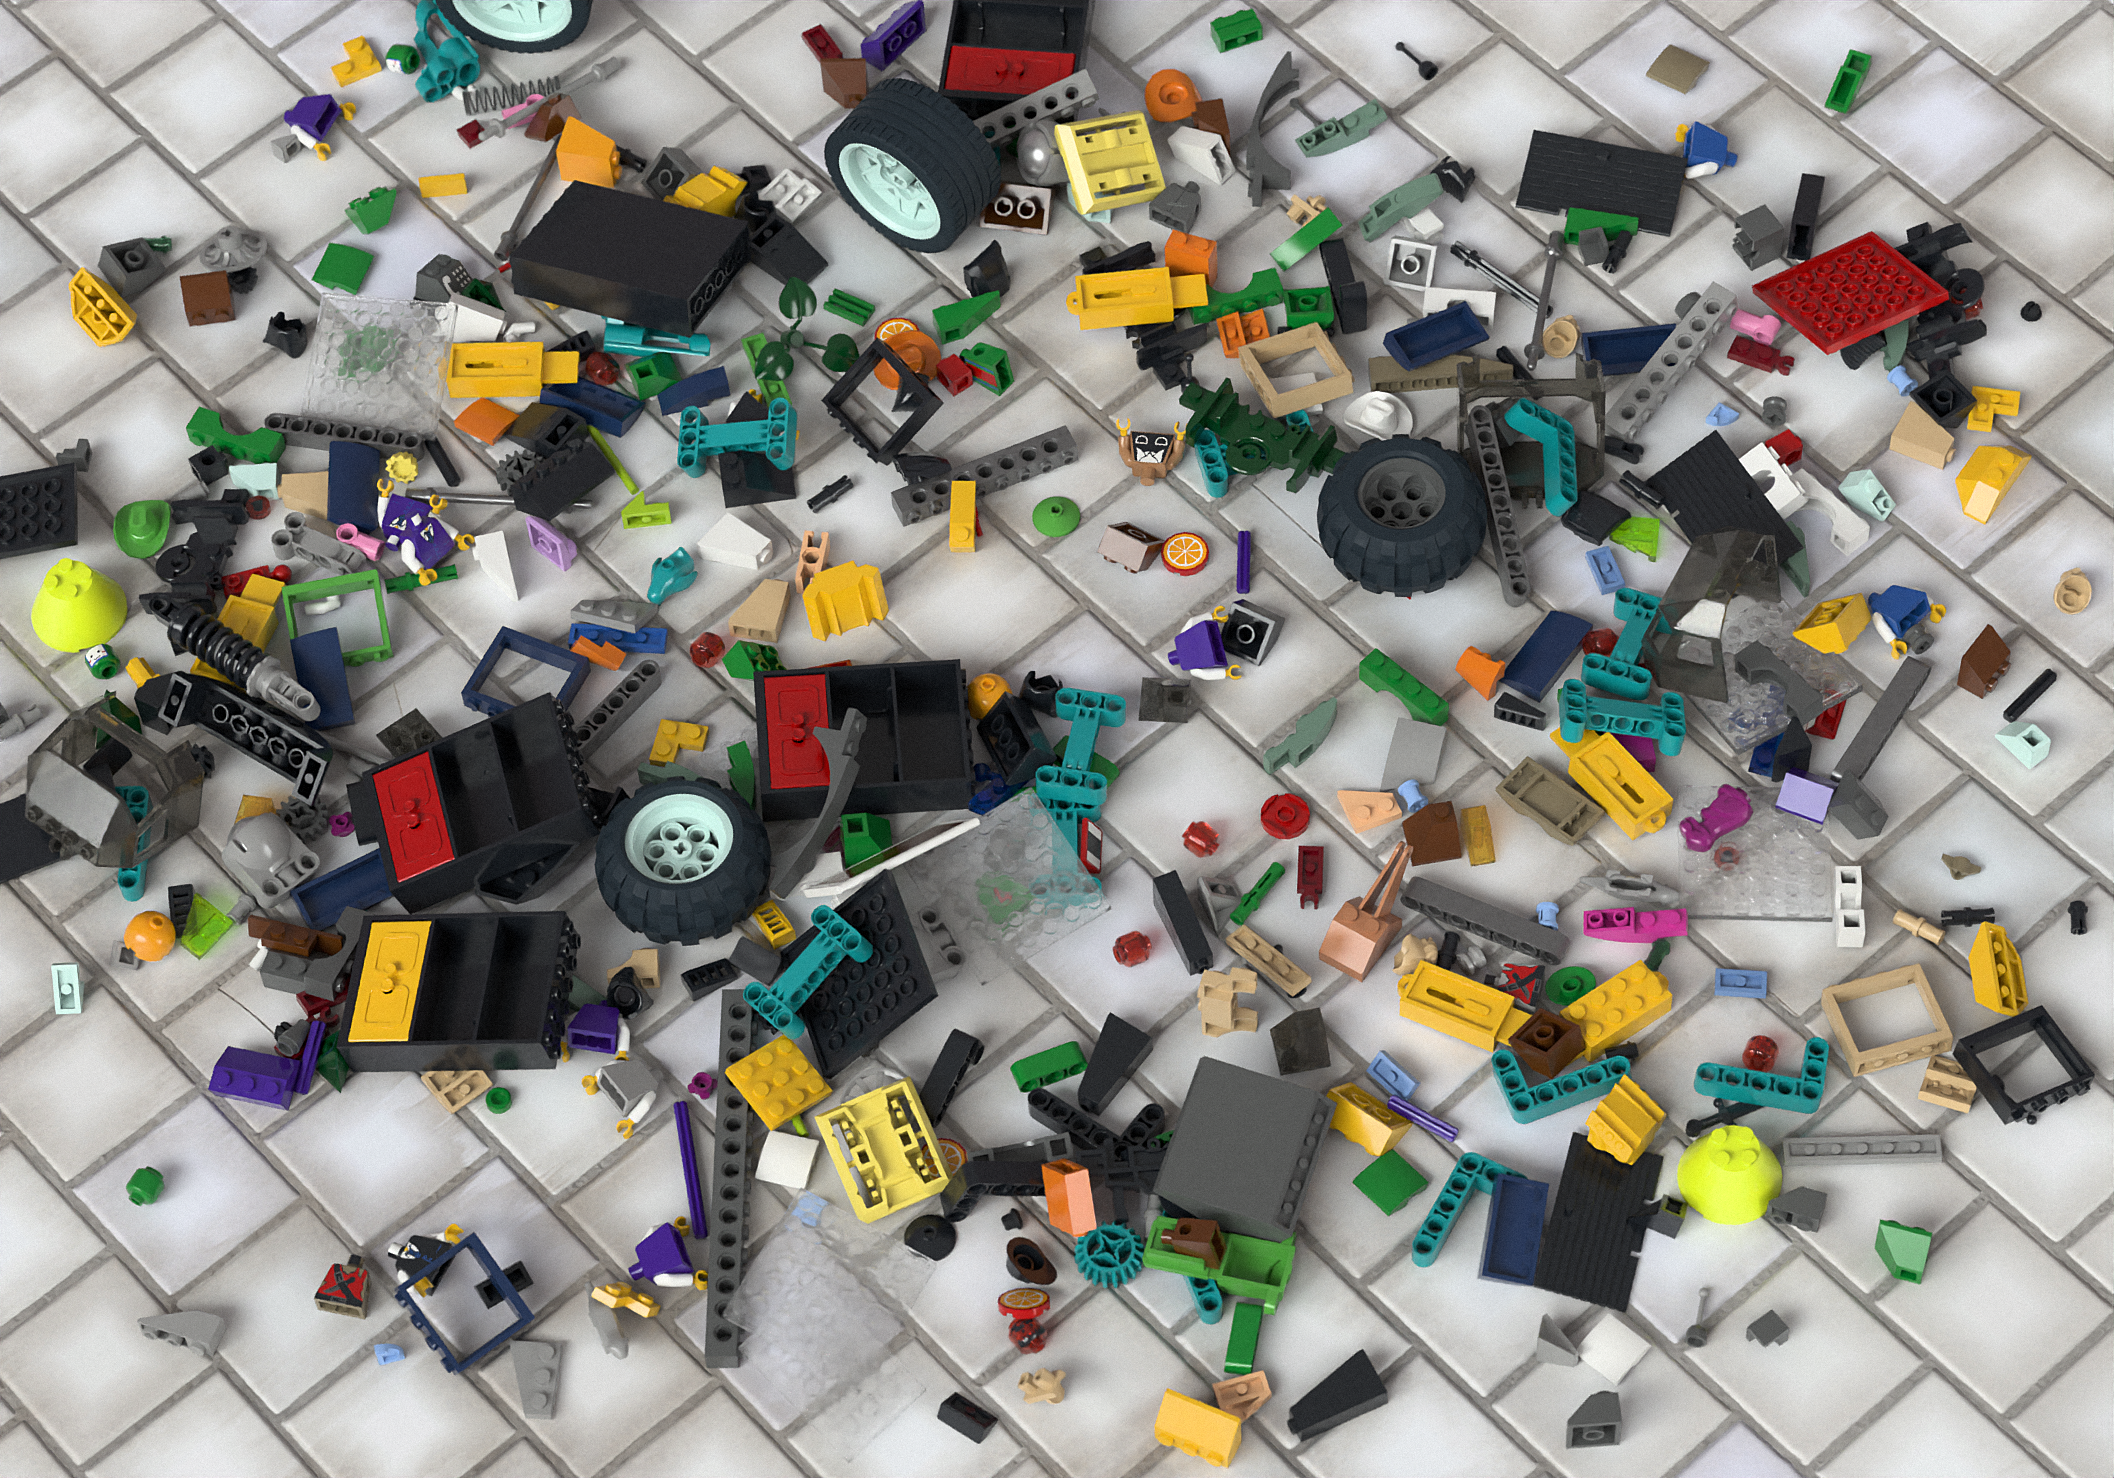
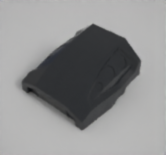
[963,240,1011,298]
[892,452,952,485]
[1561,490,1632,546]

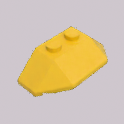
[68,267,137,347]
[1955,445,2032,524]
[1968,921,2029,1017]

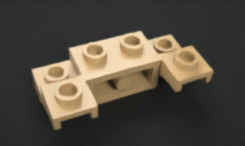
[1197,967,1258,1038]

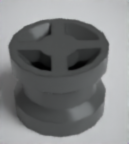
[1762,396,1787,426]
[1903,623,1934,655]

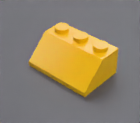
[1792,592,1872,654]
[1326,1082,1414,1157]
[1154,1388,1241,1468]

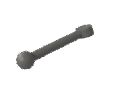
[1290,98,1322,128]

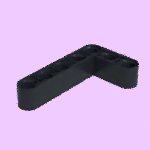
[1319,238,1367,335]
[1028,1088,1165,1162]
[940,1161,1049,1223]

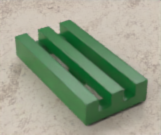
[823,288,875,327]

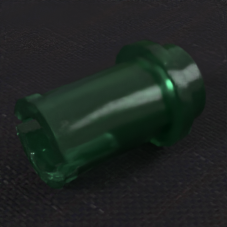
[144,235,172,254]
[1643,938,1671,972]

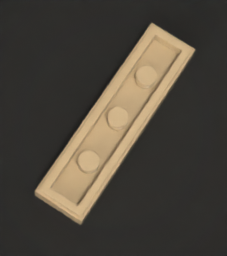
[1225,924,1312,997]

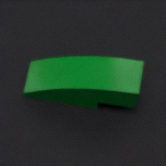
[1824,49,1872,114]
[1270,207,1342,272]
[727,740,757,811]

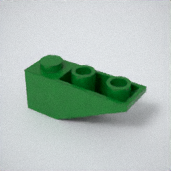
[1564,207,1639,245]
[932,290,1001,345]

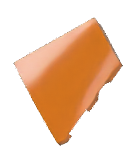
[569,635,626,671]
[1455,646,1506,701]

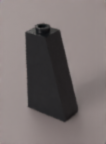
[1787,173,1825,261]
[1152,870,1213,976]
[1077,1012,1153,1116]
[1287,1349,1388,1442]

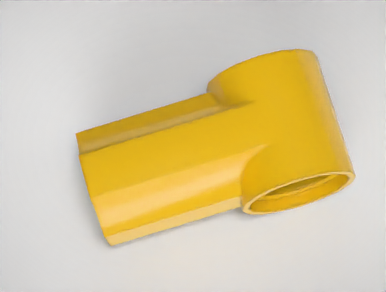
[125,657,160,689]

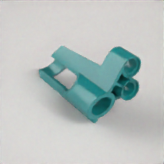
[413,0,480,103]
[601,316,711,357]

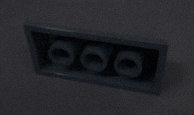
[510,439,615,521]
[976,691,1057,786]

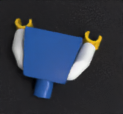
[1675,121,1737,181]
[1868,585,1946,660]

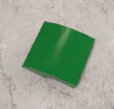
[311,243,374,295]
[1352,1149,1429,1216]

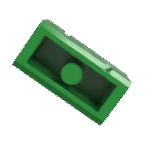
[1210,8,1263,53]

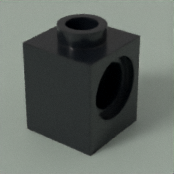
[188,445,228,486]

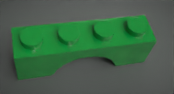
[1187,267,1283,325]
[186,406,286,464]
[1359,648,1449,726]

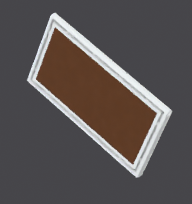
[803,817,980,898]

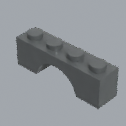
[1734,640,1823,726]
[304,906,374,1001]
[965,1132,1074,1162]

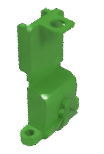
[1142,1216,1296,1316]

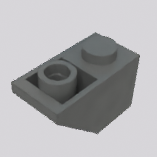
[1766,1186,1827,1233]

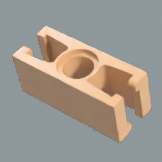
[795,530,830,594]

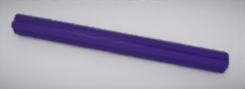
[673,1101,708,1240]

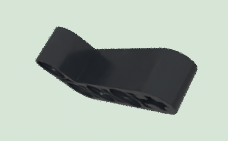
[919,1028,985,1128]

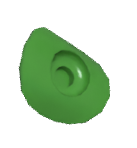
[113,500,171,559]

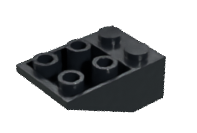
[750,213,828,286]
[504,402,589,460]

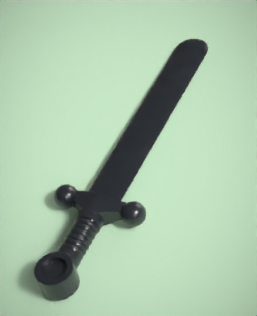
[1685,1077,1800,1138]

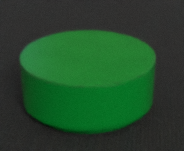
[485,1087,512,1114]

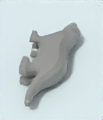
[1580,870,1680,907]
[585,1281,629,1359]

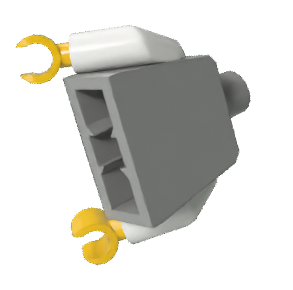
[582,1059,663,1139]

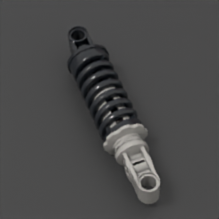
[149,593,320,721]

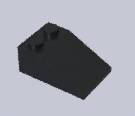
[718,450,796,508]

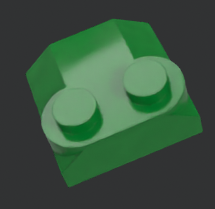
[1283,286,1334,330]

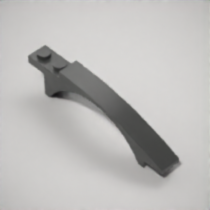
[1246,51,1299,207]
[769,708,867,899]

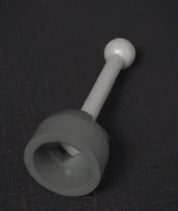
[1685,1288,1709,1348]

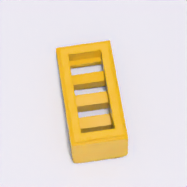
[752,900,796,950]

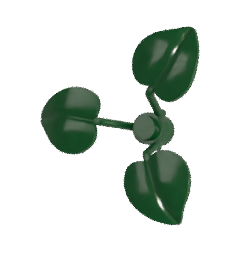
[754,277,860,381]

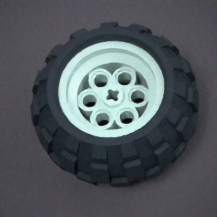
[594,776,772,946]

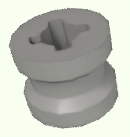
[1456,945,1487,977]

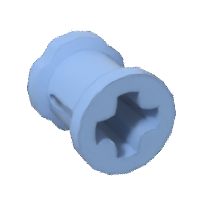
[1887,365,1918,397]
[1398,779,1428,813]
[1536,902,1559,931]

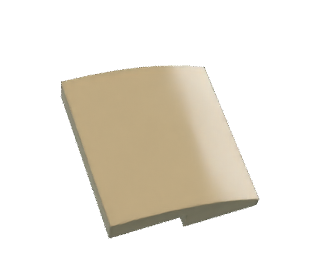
[1918,1055,1977,1113]
[421,1070,493,1115]

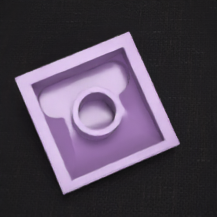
[525,516,577,572]

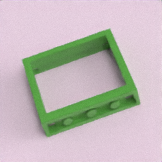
[281,569,394,667]

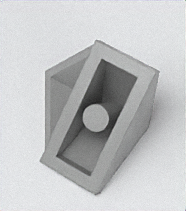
[1197,876,1241,937]
[1536,1313,1579,1367]

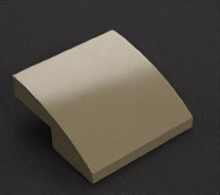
[1646,44,1710,94]

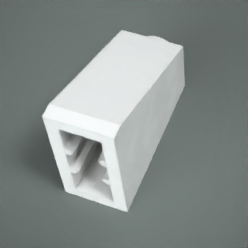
[1168,126,1235,185]
[435,292,507,343]
[696,512,773,570]

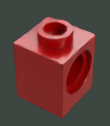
[936,353,973,396]
[1765,429,1803,467]

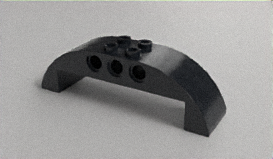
[158,672,333,806]

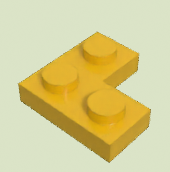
[331,35,382,88]
[1967,386,2020,432]
[649,719,709,767]
[591,1281,661,1318]

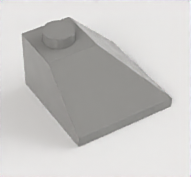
[1383,235,1437,291]

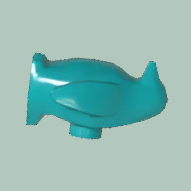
[647,547,698,606]

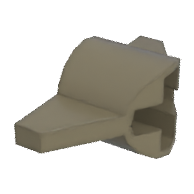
[1941,853,1981,880]

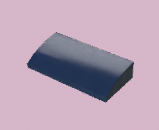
[1383,301,1490,372]
[1581,323,1676,378]
[539,376,646,438]
[327,441,380,535]
[1498,610,1593,703]
[290,627,356,731]
[290,848,393,931]
[1477,1173,1549,1287]

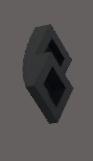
[735,165,772,196]

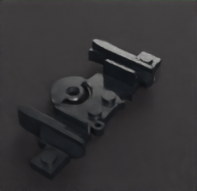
[1894,222,1987,380]
[1079,241,1207,391]
[139,489,250,615]
[1075,1138,1197,1225]

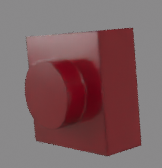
[457,119,485,149]

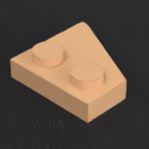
[1337,790,1402,834]
[1212,1370,1271,1424]

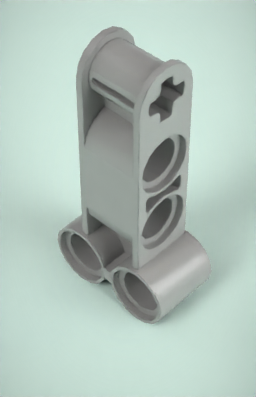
[271,512,366,576]

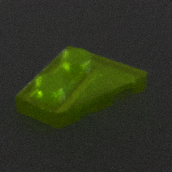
[1609,516,1660,562]
[180,892,233,961]

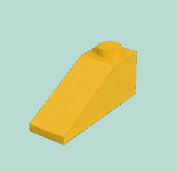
[949,481,976,553]

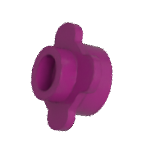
[328,812,355,837]
[687,1072,718,1100]

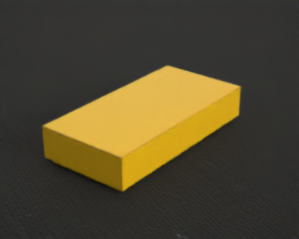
[419,173,468,198]

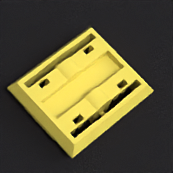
[1054,110,1166,215]
[815,1076,953,1227]

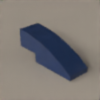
[657,366,730,416]

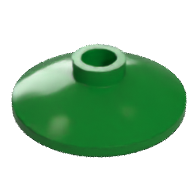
[1545,966,1596,1006]

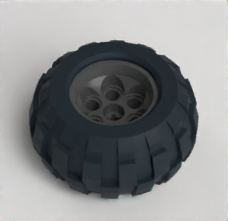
[1317,434,1487,597]

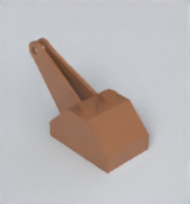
[1319,841,1413,982]

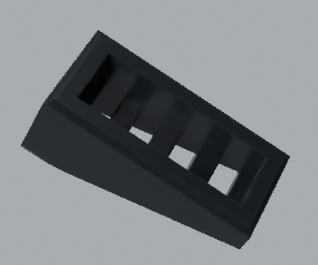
[546,330,597,363]
[1494,692,1546,731]
[168,884,198,939]
[680,958,738,1001]

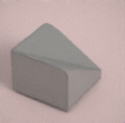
[270,134,301,163]
[109,941,139,970]

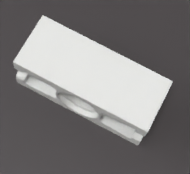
[1399,206,1444,244]

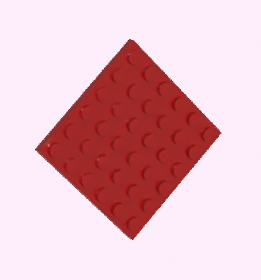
[1752,231,1949,355]

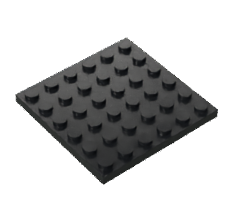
[779,869,938,1079]

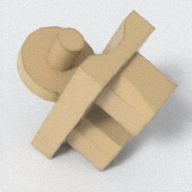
[1286,194,1327,227]
[1017,1368,1066,1405]

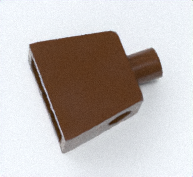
[1161,1218,1227,1270]

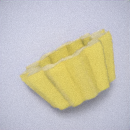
[385,451,418,484]

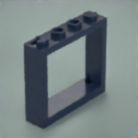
[461,626,591,717]
[394,1232,535,1375]

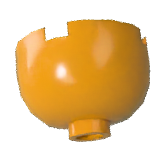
[966,673,1013,720]
[123,911,176,961]

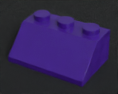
[860,0,926,72]
[208,1046,301,1111]

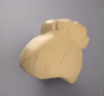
[1541,315,1581,358]
[2053,567,2092,615]
[1392,933,1438,976]

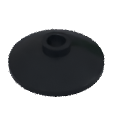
[904,1214,956,1262]

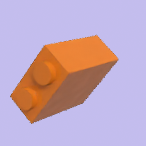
[1165,230,1218,288]
[1041,1158,1097,1237]

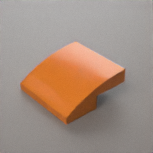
[1216,309,1271,358]
[454,397,520,446]

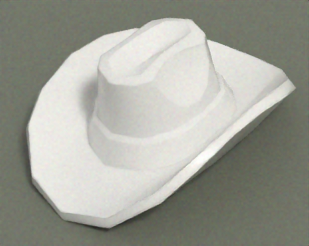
[1343,391,1413,441]

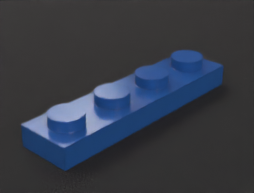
[568,623,668,654]

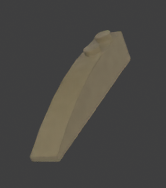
[1368,355,1513,393]

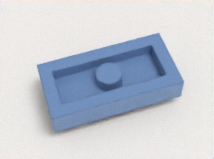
[1585,546,1625,595]
[1714,968,1767,999]
[1366,1050,1420,1101]

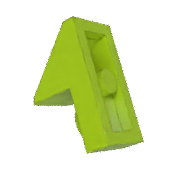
[621,490,672,529]

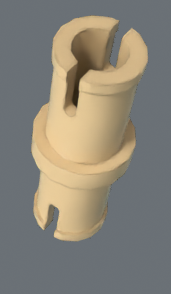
[1893,909,1946,946]

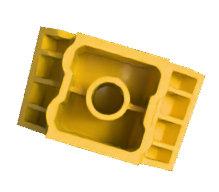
[663,165,747,218]
[802,560,889,642]
[1585,1074,1667,1165]

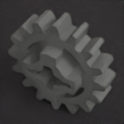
[496,450,544,496]
[275,796,329,844]

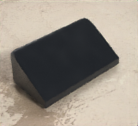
[83,734,133,777]
[728,936,784,986]
[473,1260,534,1309]
[937,1392,998,1444]

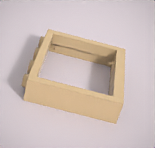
[1238,322,1355,418]
[1821,963,1953,1077]

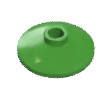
[1032,497,1080,537]

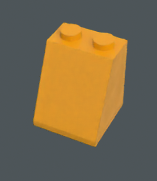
[556,116,622,188]

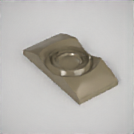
[1495,756,1605,846]

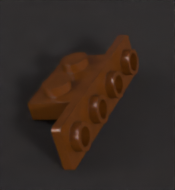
[248,915,344,957]

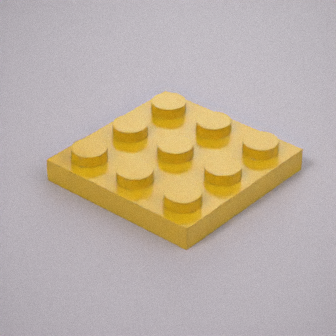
[725,1034,833,1131]

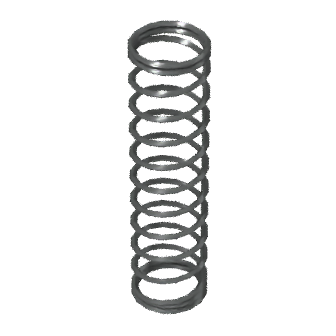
[462,76,560,116]

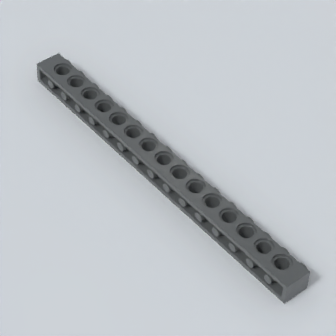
[705,989,759,1368]

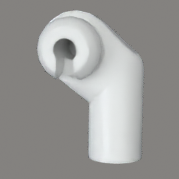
[451,84,480,101]
[504,321,535,342]
[305,595,341,615]
[249,939,272,972]

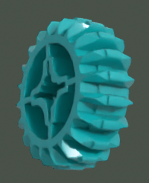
[1074,1219,1145,1289]

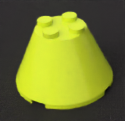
[31,558,128,653]
[1677,1125,1782,1225]

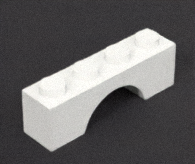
[1790,468,1870,556]

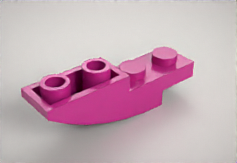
[1583,907,1688,943]

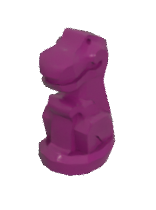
[1679,784,1753,852]

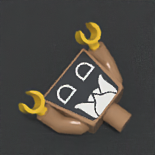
[1116,418,1187,486]

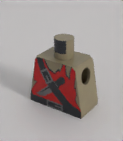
[314,1255,371,1320]

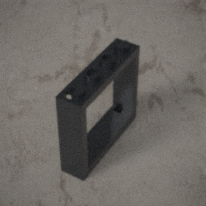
[821,338,944,466]
[1953,1005,2095,1125]

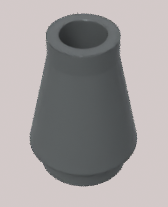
[276,1019,311,1056]

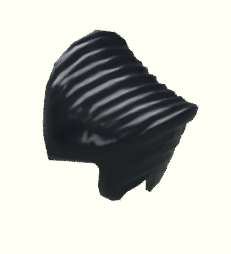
[1430,156,1475,203]
[733,191,776,233]
[263,312,307,359]
[1840,333,1886,370]
[891,372,930,412]
[1018,671,1063,718]
[607,967,654,1020]

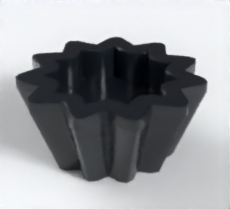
[227,265,258,294]

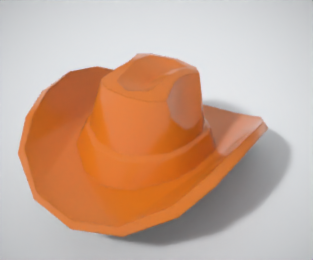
[1145,69,1203,123]
[873,330,942,390]

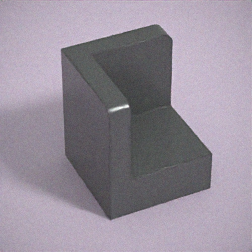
[1578,226,1608,266]
[56,438,92,472]
[1746,1310,1789,1347]

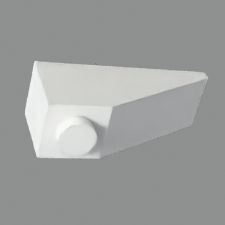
[472,530,519,602]

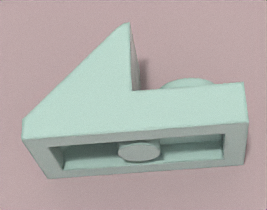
[51,962,84,1014]

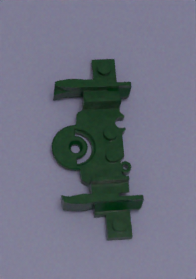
[1179,377,1346,494]

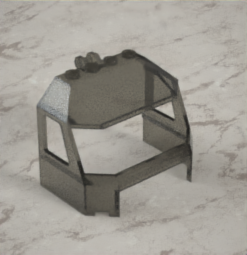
[1456,353,1606,509]
[1641,525,1782,703]
[25,691,205,868]

